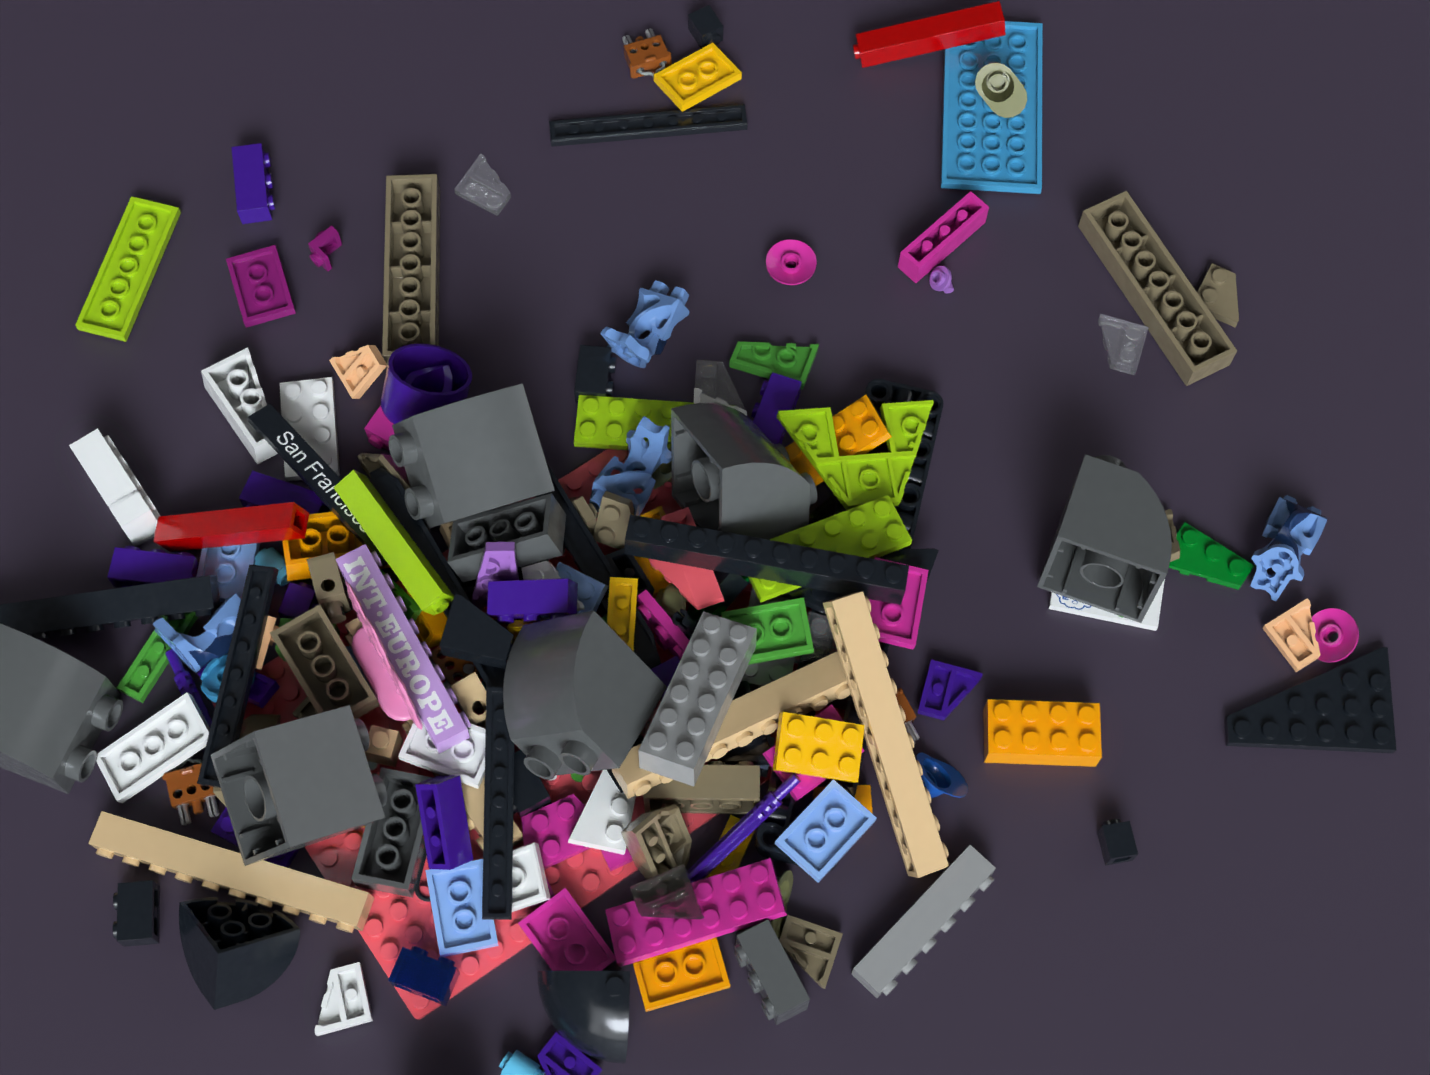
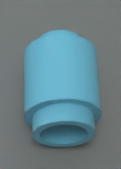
[255,547,290,586]
[499,1050,545,1075]

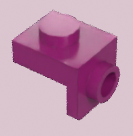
[308,225,342,272]

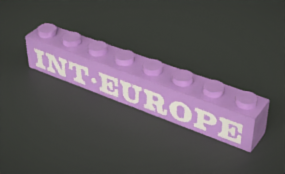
[335,544,471,754]

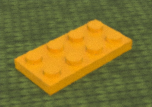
[785,395,892,486]

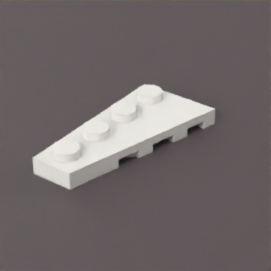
[568,770,636,855]

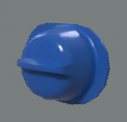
[916,752,968,798]

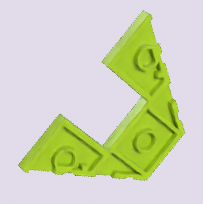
[776,400,934,510]

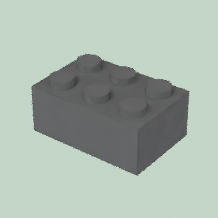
[733,919,810,1025]

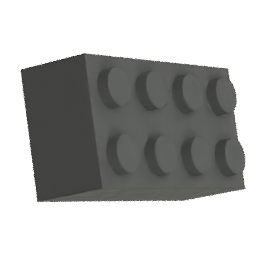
[447,493,566,583]
[351,767,433,898]

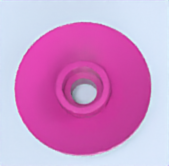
[766,239,817,285]
[1311,608,1359,662]

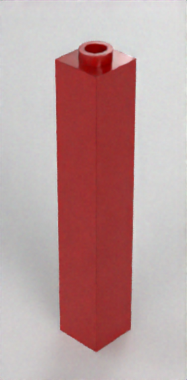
[853,1,1006,68]
[153,502,309,552]

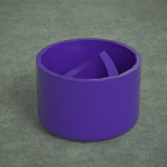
[381,344,472,424]

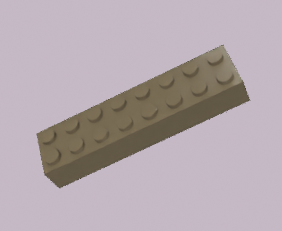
[382,174,440,370]
[1078,191,1237,386]

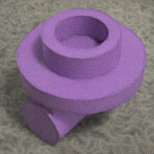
[929,266,954,294]

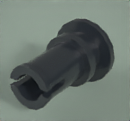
[672,609,699,640]

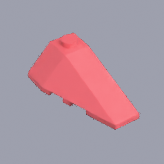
[648,507,724,610]

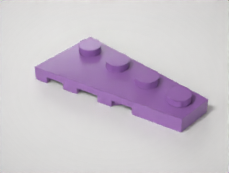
[471,541,519,619]

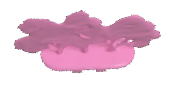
[345,581,423,730]

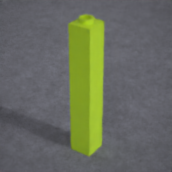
[333,469,454,615]

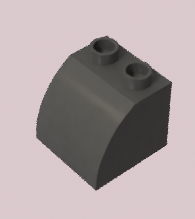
[389,383,555,529]
[671,403,817,540]
[1037,454,1172,623]
[503,610,667,780]
[0,623,123,794]
[211,705,387,866]

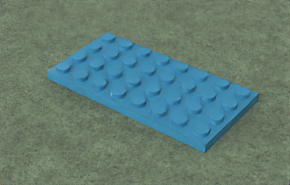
[941,21,1043,194]

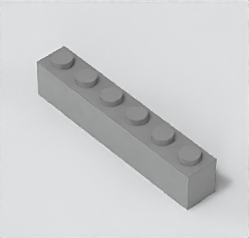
[852,845,996,998]

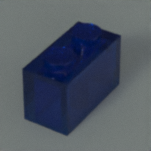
[388,946,460,1006]

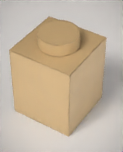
[365,725,403,767]

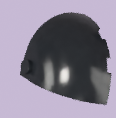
[179,897,300,1010]
[537,971,630,1064]

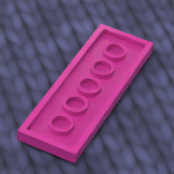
[605,858,787,967]

